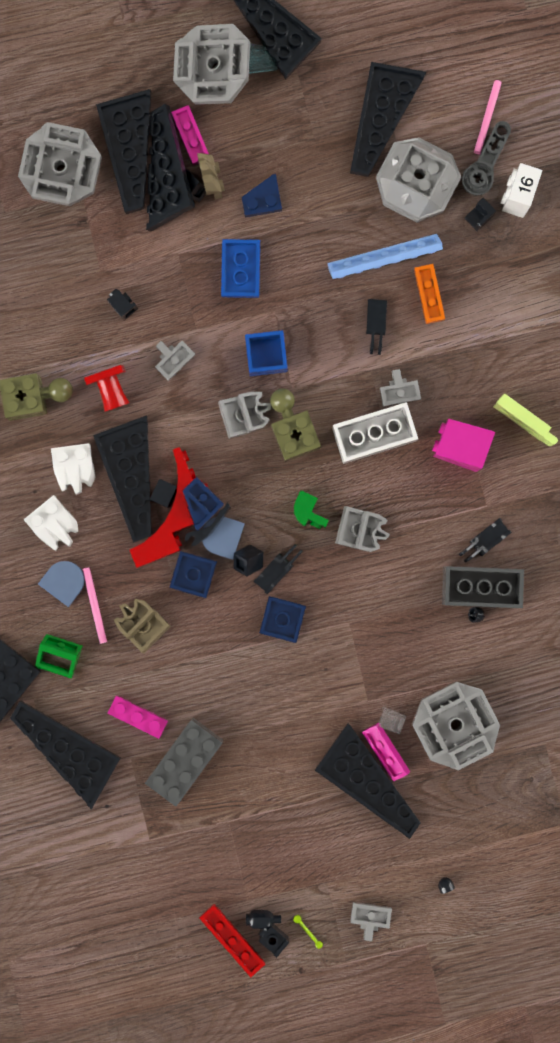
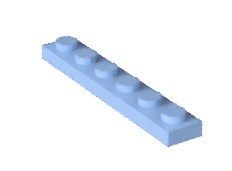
[327,234,443,279]

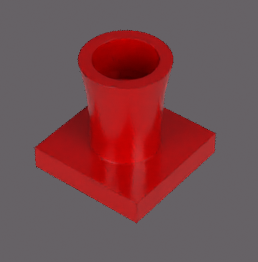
[84,365,130,412]

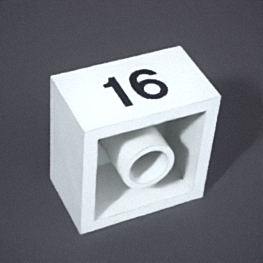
[501,163,542,218]

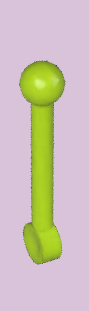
[294,915,323,949]

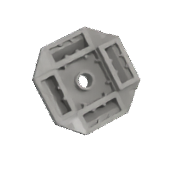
[173,24,250,105]
[18,122,102,206]
[376,137,461,223]
[412,681,500,770]

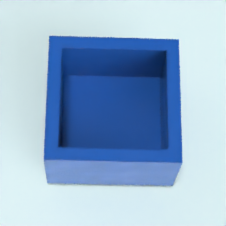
[245,330,288,376]

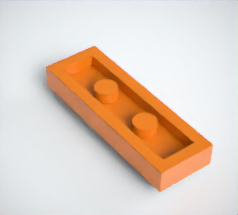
[414,264,445,324]

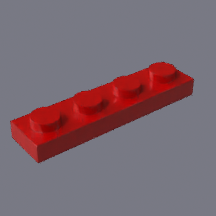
[199,904,265,978]

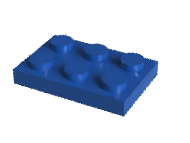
[221,239,260,298]

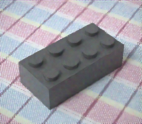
[442,566,524,608]
[145,718,223,806]

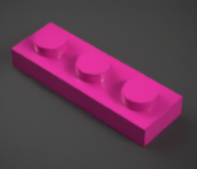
[171,105,209,166]
[107,696,168,739]
[362,722,410,781]

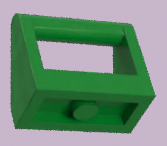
[35,634,82,679]

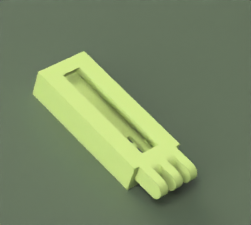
[493,394,558,446]

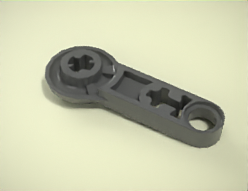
[462,121,511,196]

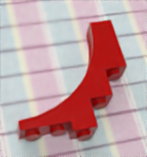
[129,447,209,568]

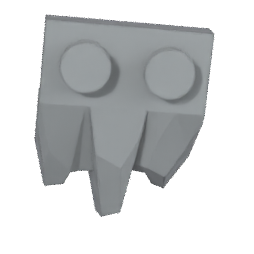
[218,392,271,439]
[335,506,390,552]

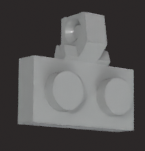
[155,341,196,381]
[380,369,421,407]
[350,902,392,941]

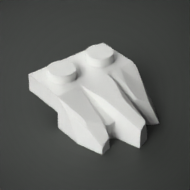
[51,443,96,496]
[24,495,78,551]

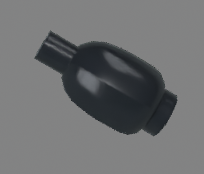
[246,910,281,929]

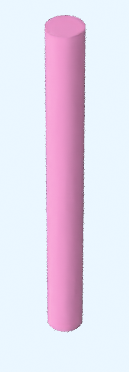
[474,80,502,154]
[82,567,107,644]

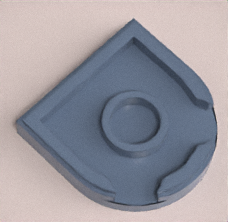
[202,517,245,560]
[38,561,84,607]

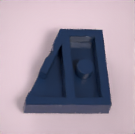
[242,174,282,218]
[183,476,224,531]

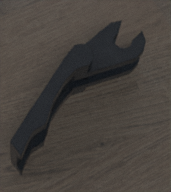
[366,299,387,355]
[185,502,231,546]
[459,518,512,562]
[253,544,303,594]

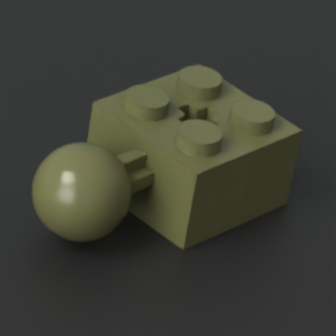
[0,373,73,421]
[270,388,321,462]

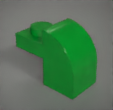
[294,490,329,529]

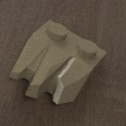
[197,153,225,200]
[114,599,171,654]

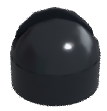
[468,607,485,623]
[438,877,455,894]

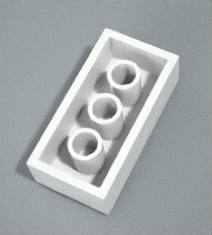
[332,402,418,464]

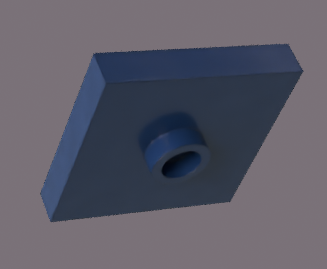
[169,551,217,598]
[259,596,306,643]

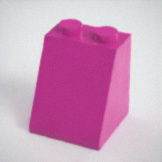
[432,419,495,472]

